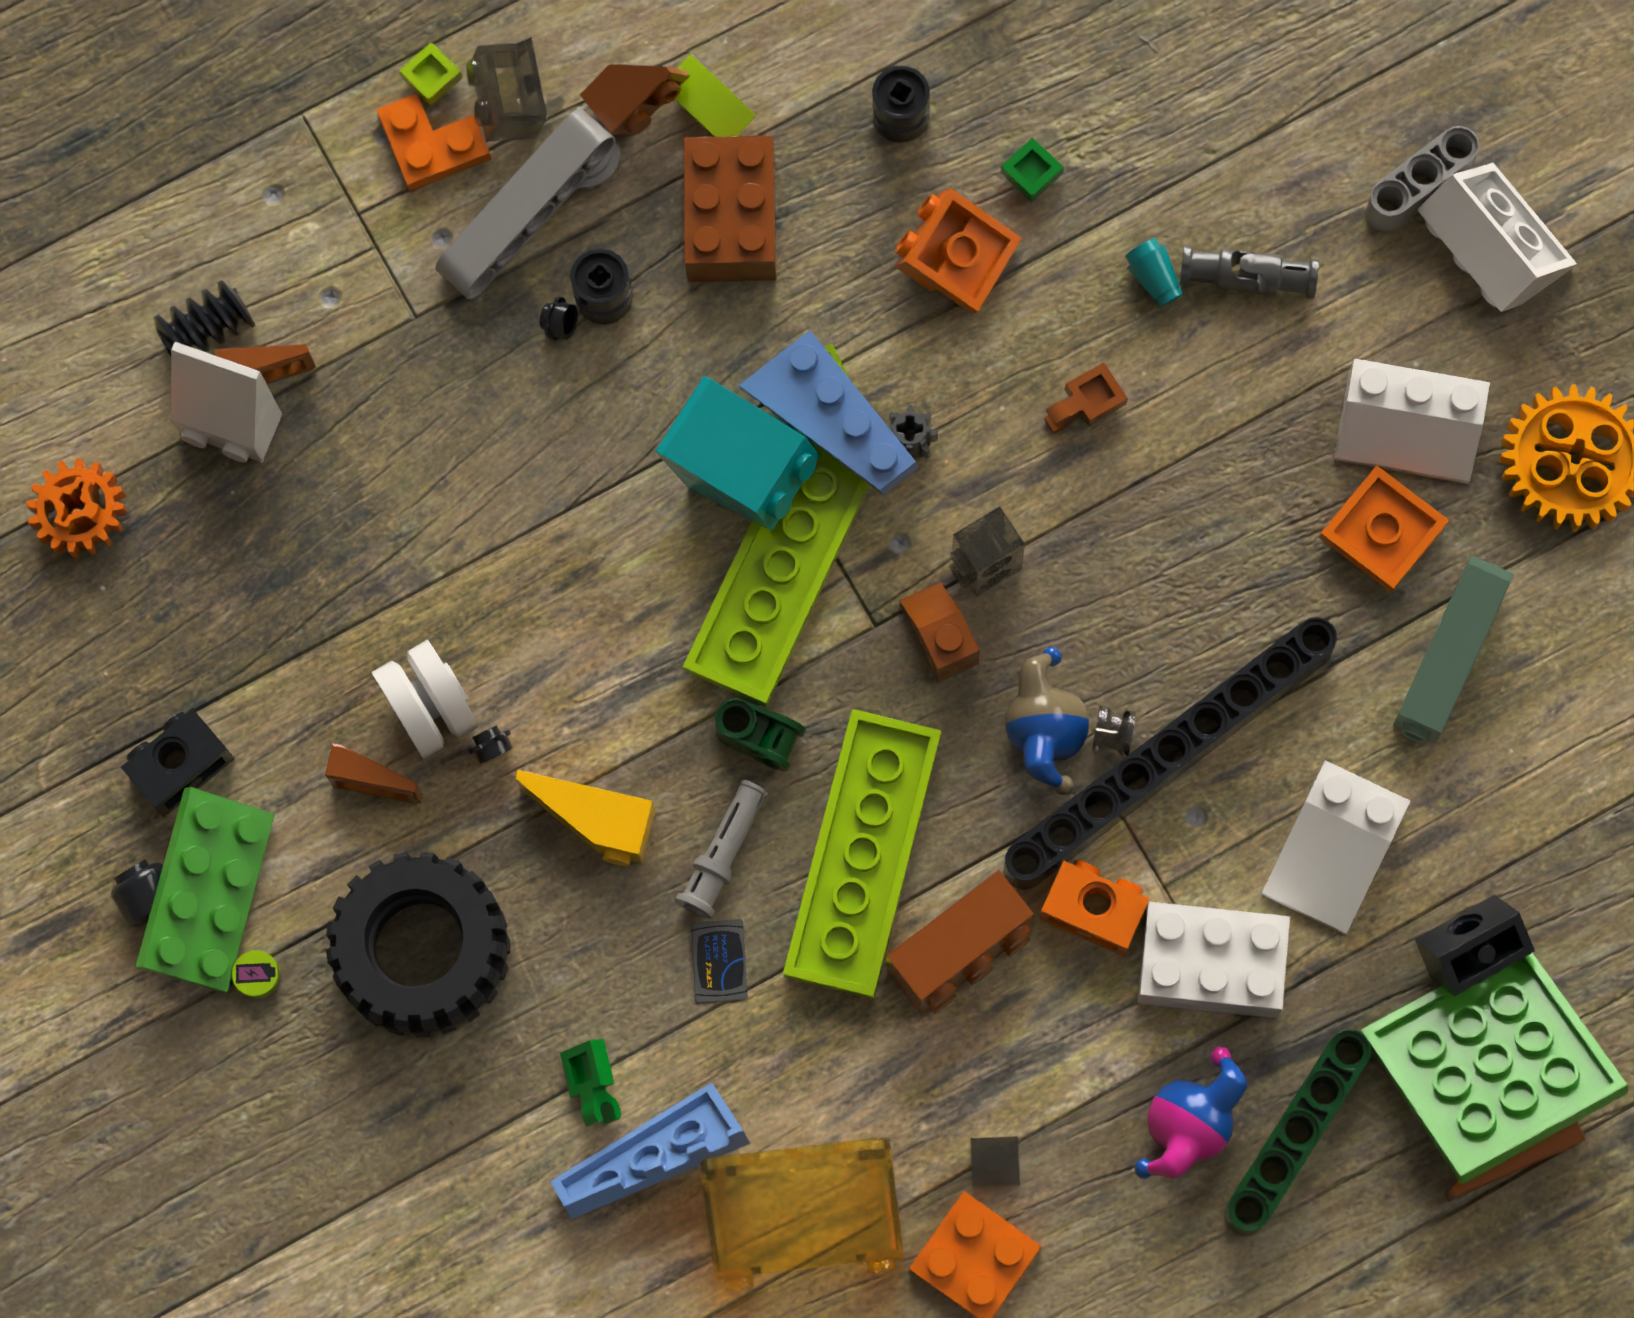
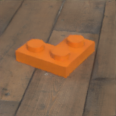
[376,93,491,191]

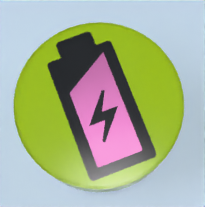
[232,950,281,999]

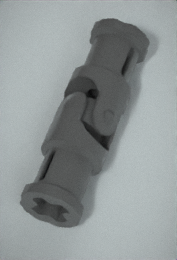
[1180,245,1319,299]

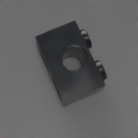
[121,708,235,818]
[1414,895,1535,997]

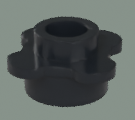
[468,725,513,764]

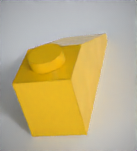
[515,770,656,867]

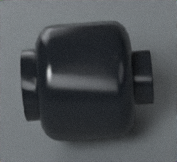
[111,859,163,928]

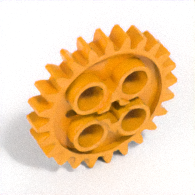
[1499,385,1634,532]

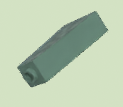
[1393,555,1514,744]

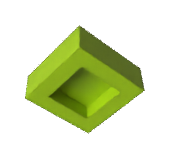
[399,42,463,107]

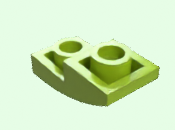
[674,54,756,137]

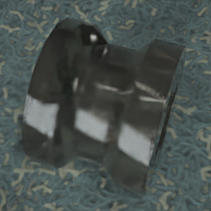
[1092,705,1136,756]

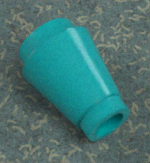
[1125,238,1183,308]

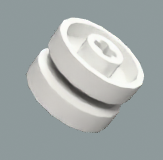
[371,640,479,760]

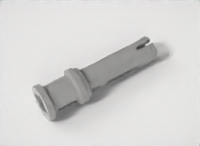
[675,780,768,919]

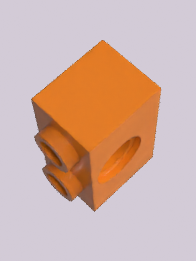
[1040,860,1150,957]

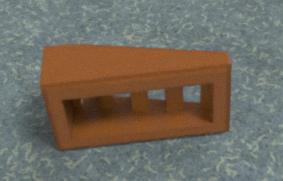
[214,344,316,384]
[325,742,423,804]

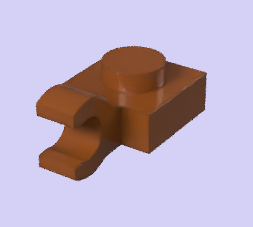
[1044,362,1128,434]

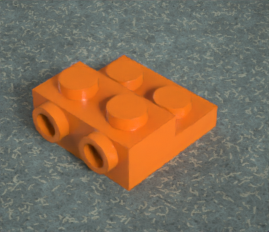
[894,188,1022,314]

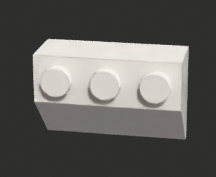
[1417,163,1577,312]
[1334,359,1490,484]

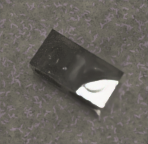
[949,506,1025,597]

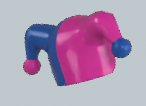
[1134,1047,1248,1179]

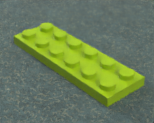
[683,429,870,708]
[783,709,942,1000]

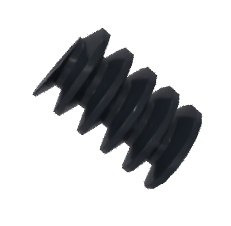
[154,280,256,357]

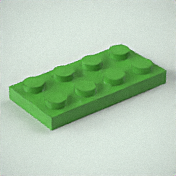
[136,787,275,993]

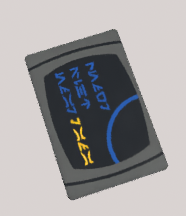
[691,919,748,1003]

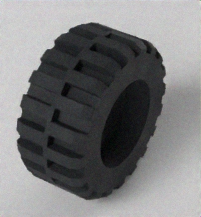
[326,852,510,1038]

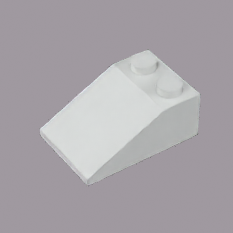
[171,342,282,463]
[1261,760,1410,935]

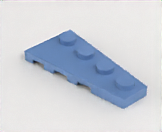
[739,330,919,495]
[550,1082,751,1219]

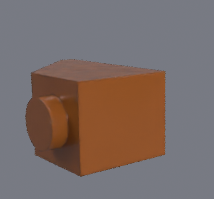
[899,582,980,683]

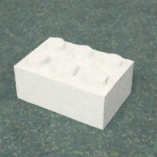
[1137,902,1290,1018]

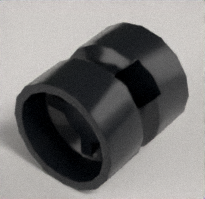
[872,65,930,143]
[570,248,633,325]

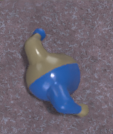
[1005,646,1089,795]

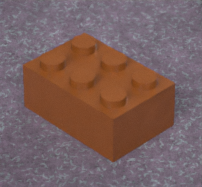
[684,135,777,282]
[886,870,1034,1016]

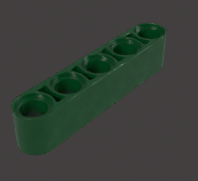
[1224,1029,1371,1236]

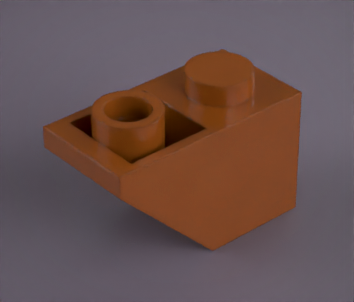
[580,64,690,137]

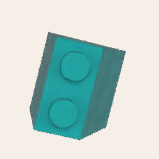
[655,376,820,531]

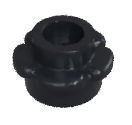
[539,297,578,340]

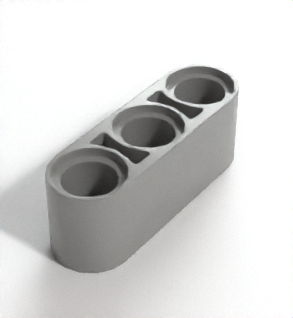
[1365,126,1480,232]

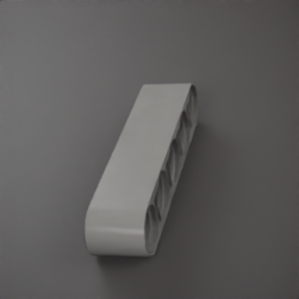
[435,108,615,300]

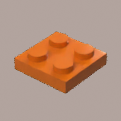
[1319,465,1449,593]
[909,1191,1042,1318]

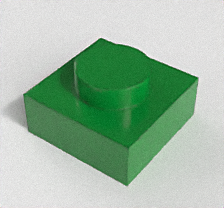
[1001,137,1064,202]

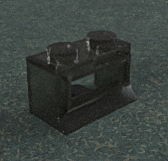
[466,37,548,142]

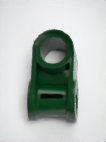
[715,698,806,772]

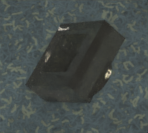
[970,1136,1020,1188]

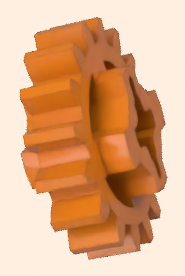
[26,458,128,558]

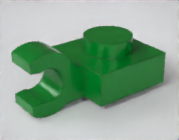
[560,1039,621,1126]

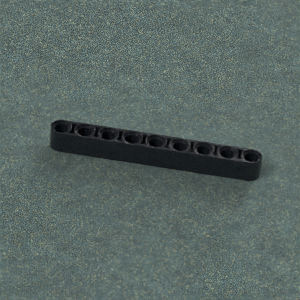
[1004,617,1337,890]

